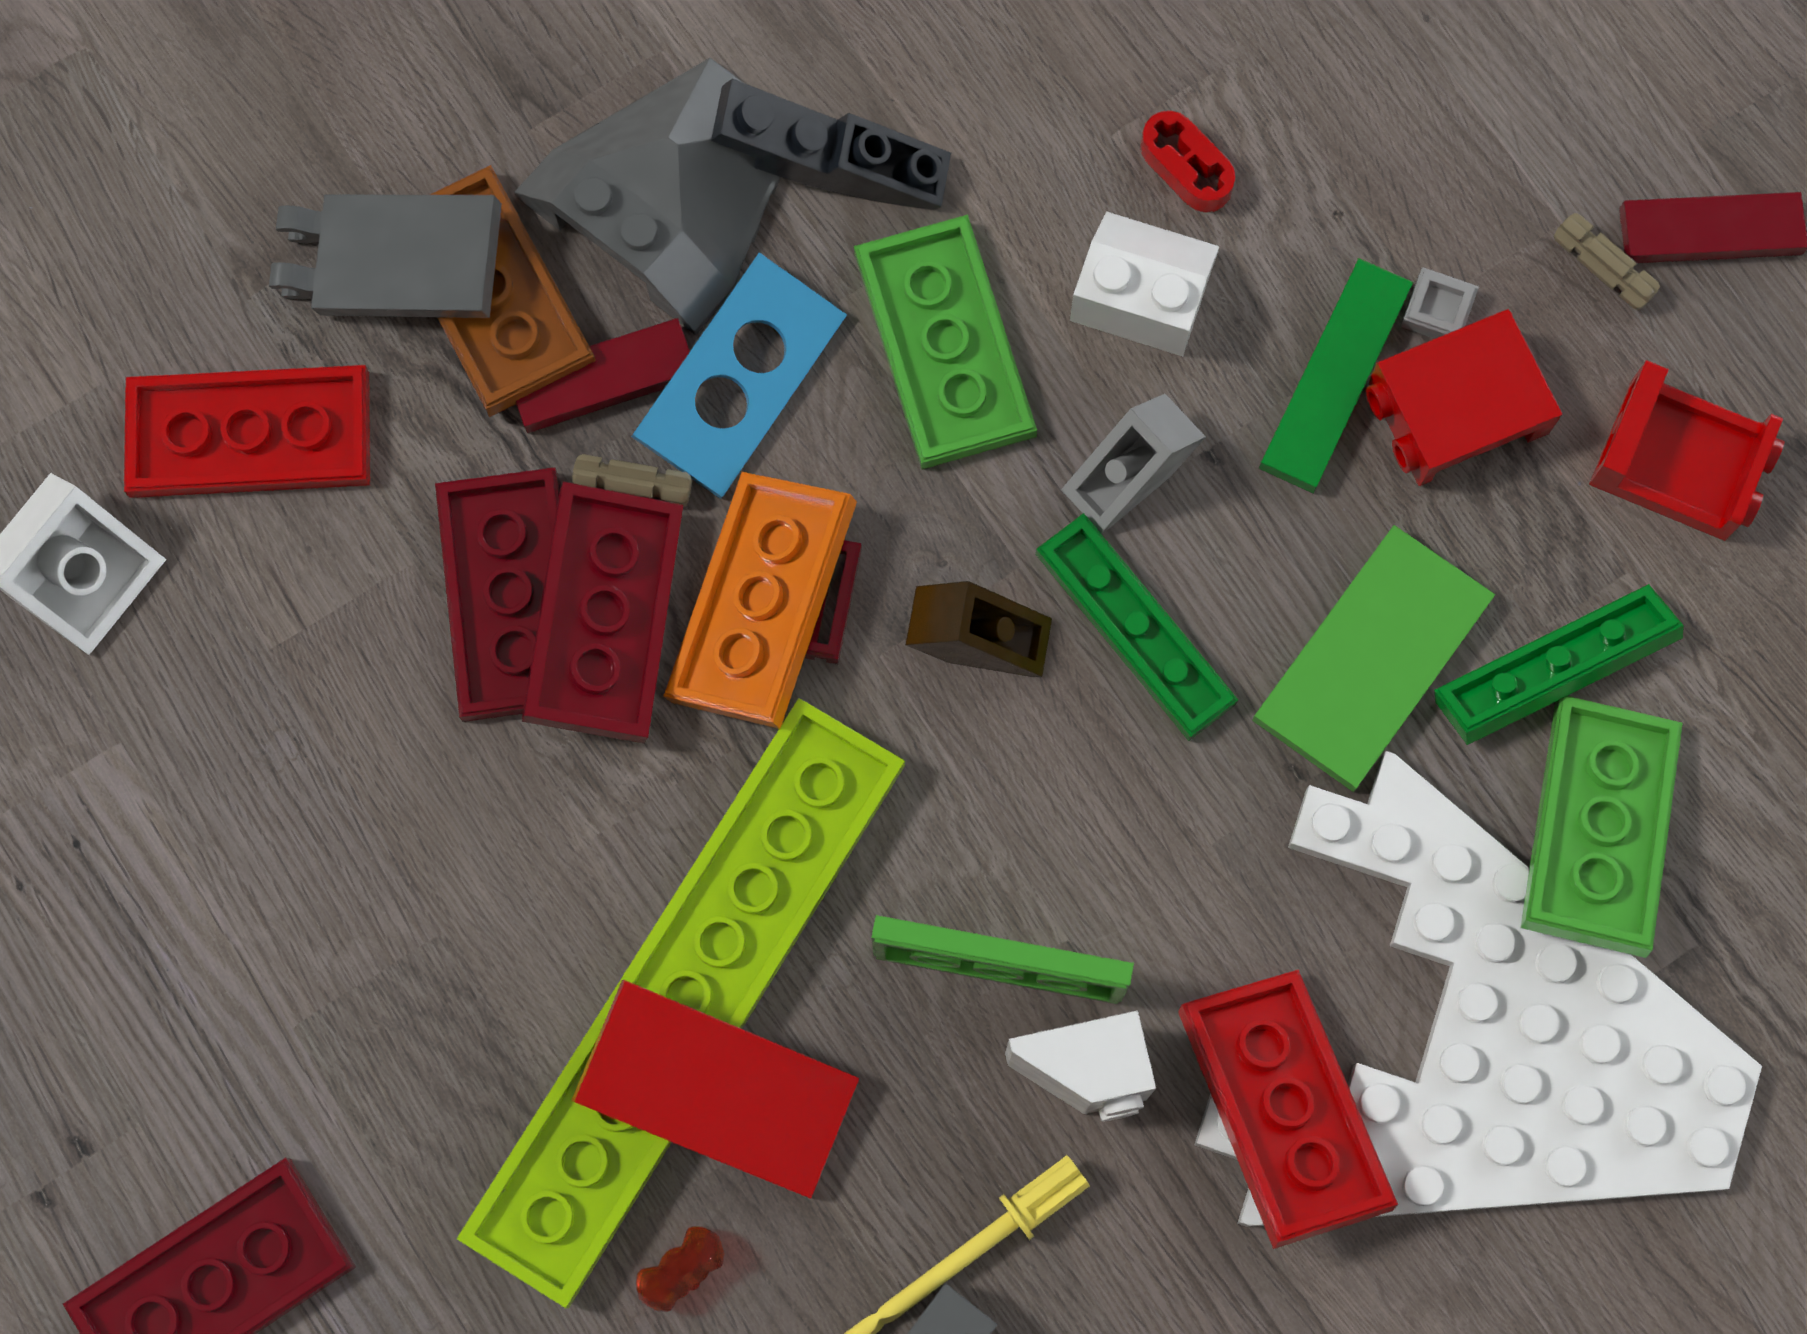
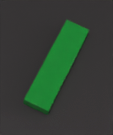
[1259,258,1413,494]
[1035,513,1238,741]
[1434,584,1684,745]

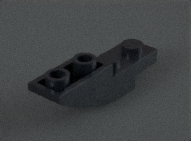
[711,79,951,210]

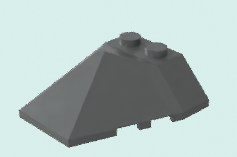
[514,58,781,335]

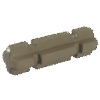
[1553,213,1660,310]
[572,454,692,507]

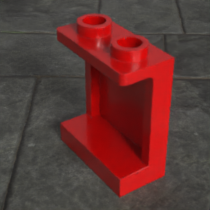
[1366,309,1563,486]
[1589,360,1785,541]

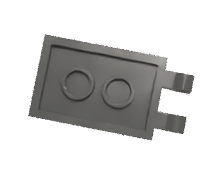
[269,194,502,318]

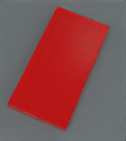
[124,365,370,498]
[1178,969,1398,1249]
[571,980,859,1199]

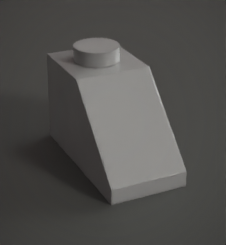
[1061,394,1206,533]

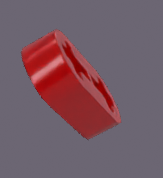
[1140,110,1236,213]

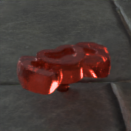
[636,1226,725,1312]

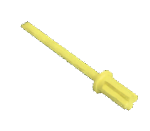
[844,1155,1090,1334]

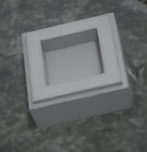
[1400,267,1479,339]

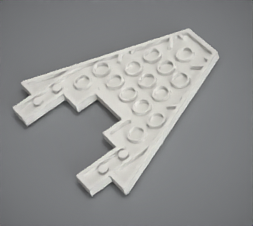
[1194,751,1762,1227]

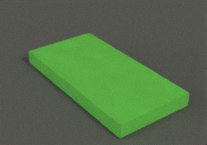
[854,215,1037,470]
[1252,525,1495,792]
[1520,696,1683,958]
[872,915,1134,1004]

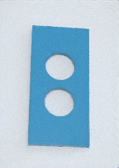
[631,252,847,499]

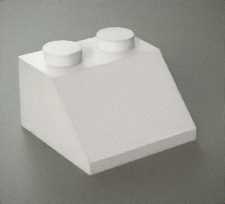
[1070,211,1219,356]
[0,473,166,655]
[1005,1011,1156,1122]

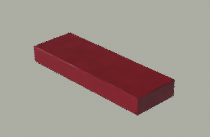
[1619,192,1807,263]
[516,318,690,433]

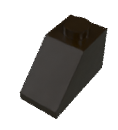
[905,581,1052,677]

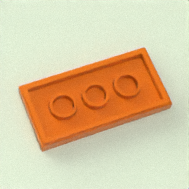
[664,472,857,729]

